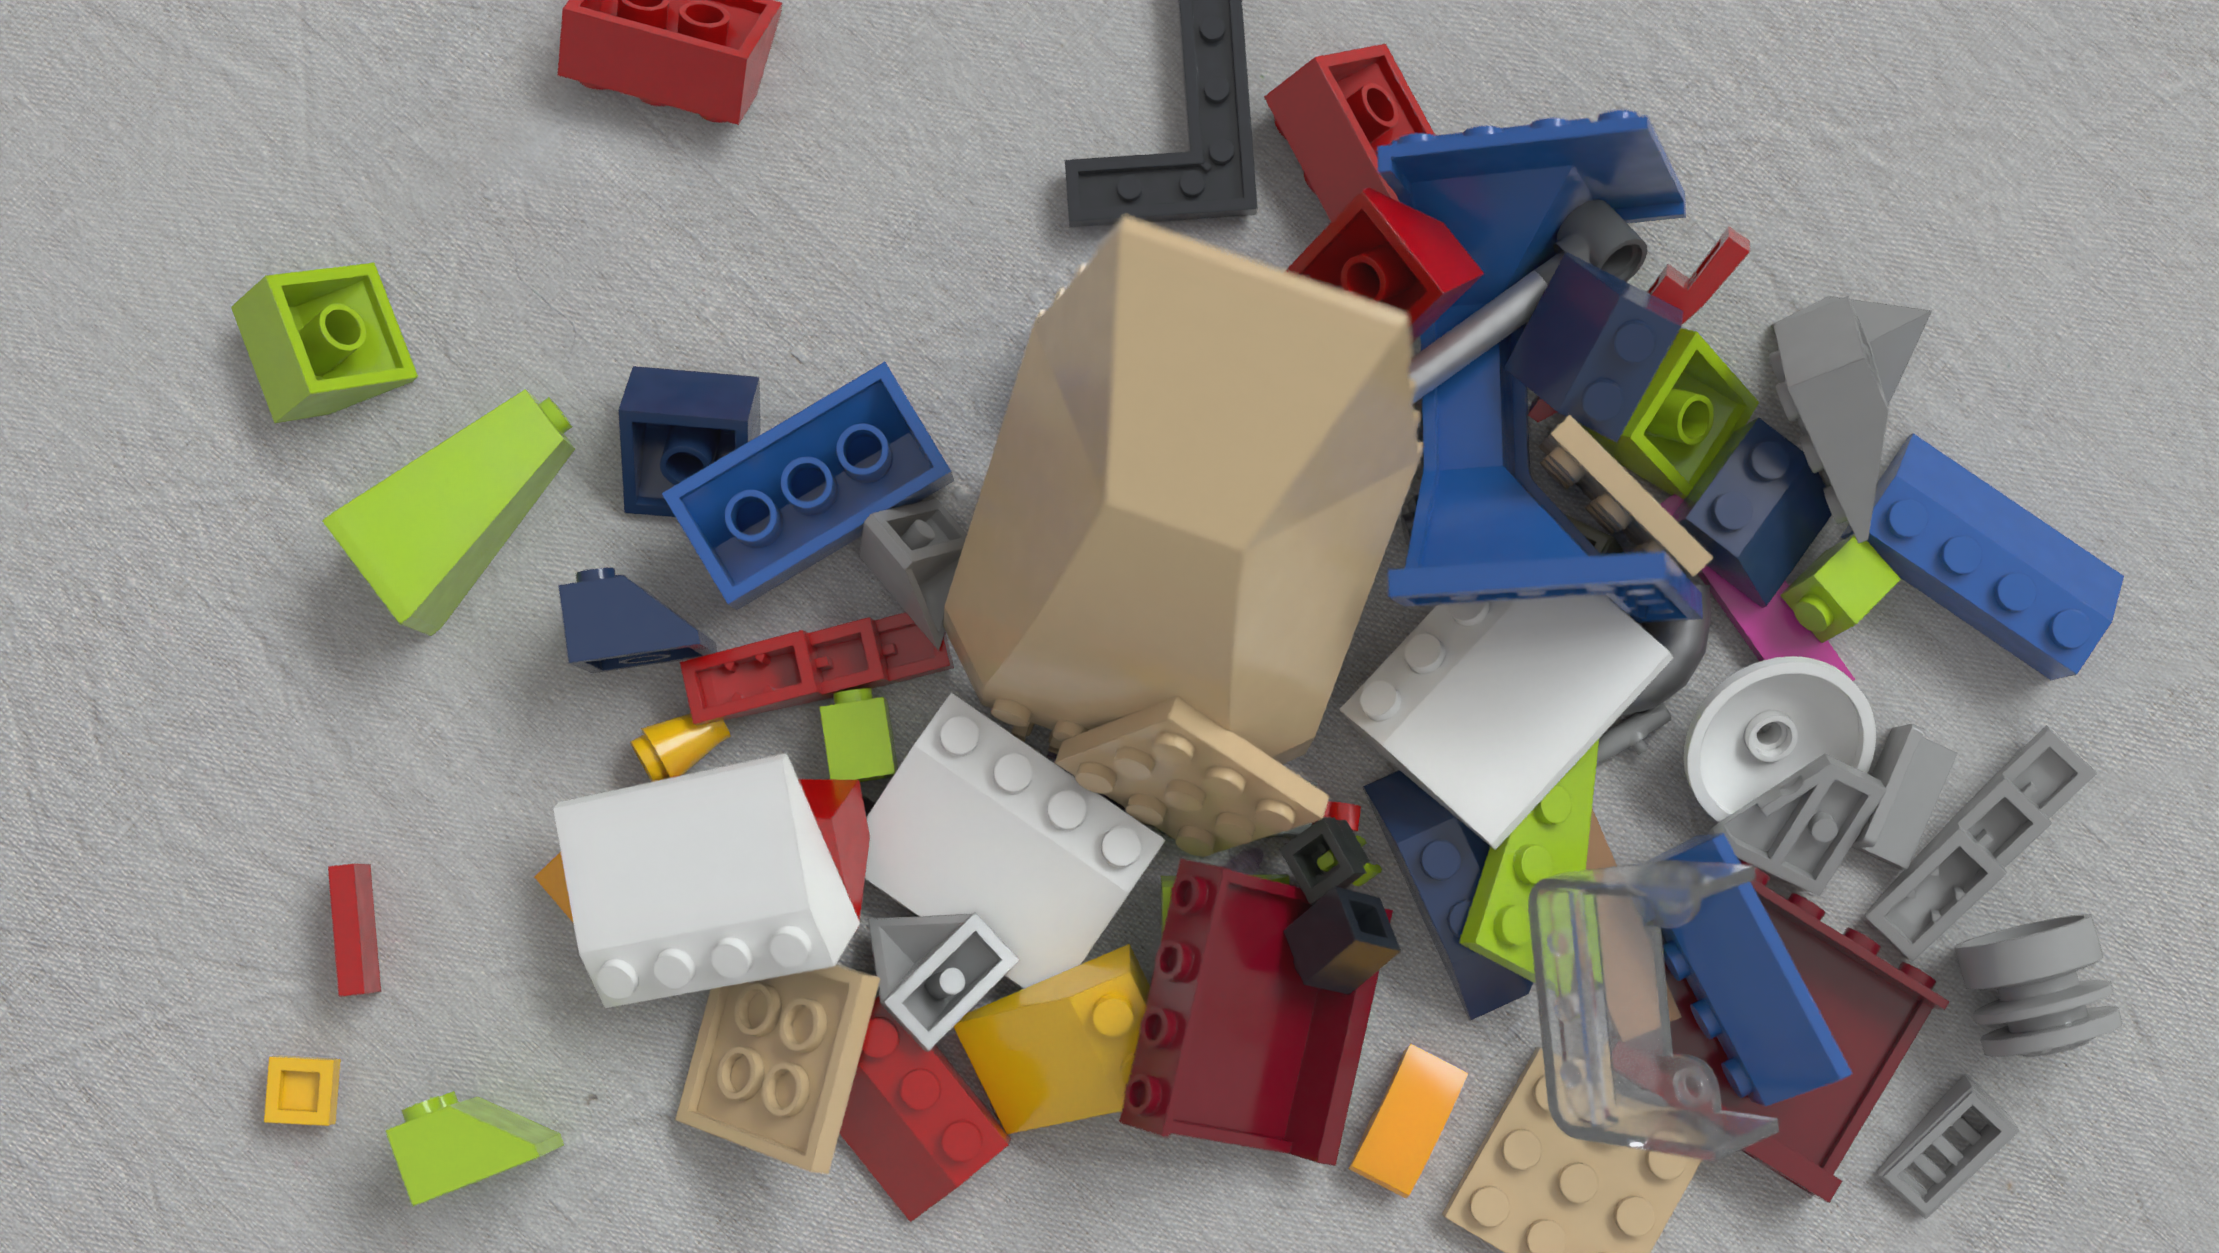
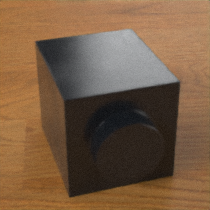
[1284,886,1401,995]

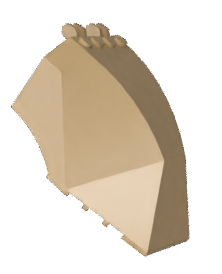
[943,216,1423,765]

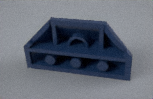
[1362,770,1533,1021]

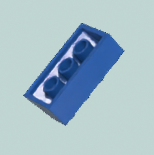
[662,361,954,610]
[1841,433,2124,680]
[1629,833,1853,1106]

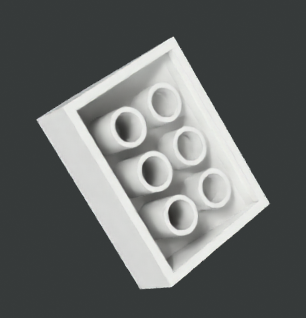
[1339,595,1673,850]
[865,693,1165,989]
[553,753,860,1008]

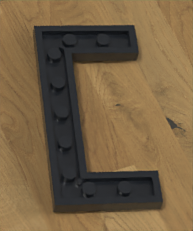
[1065,0,1258,227]

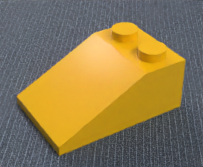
[953,944,1150,1134]

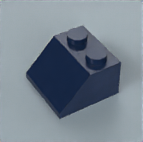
[1504,252,1683,442]
[618,366,761,517]
[1672,417,1832,608]
[558,567,717,674]

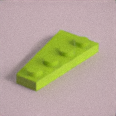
[1459,739,1599,995]

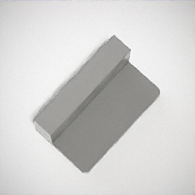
[1851,724,1958,870]

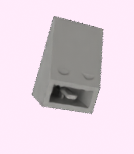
[1769,296,1889,543]

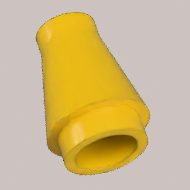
[630,713,731,782]

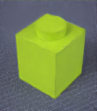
[1780,534,1901,643]
[820,688,898,783]

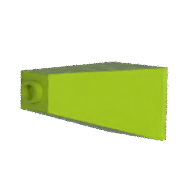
[322,389,575,636]

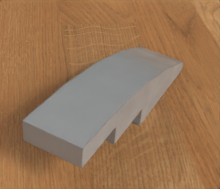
[1865,725,2097,962]

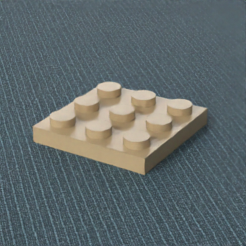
[1539,415,1713,578]
[1055,696,1329,857]
[675,964,880,1174]
[1442,1046,1709,1253]

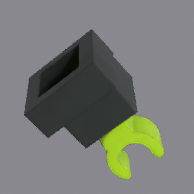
[1279,817,1382,905]

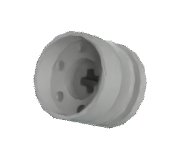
[1954,914,2123,1057]

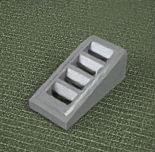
[1877,1074,2020,1220]

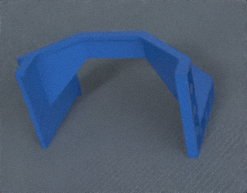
[1377,110,1703,623]

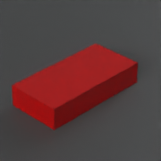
[328,863,381,997]

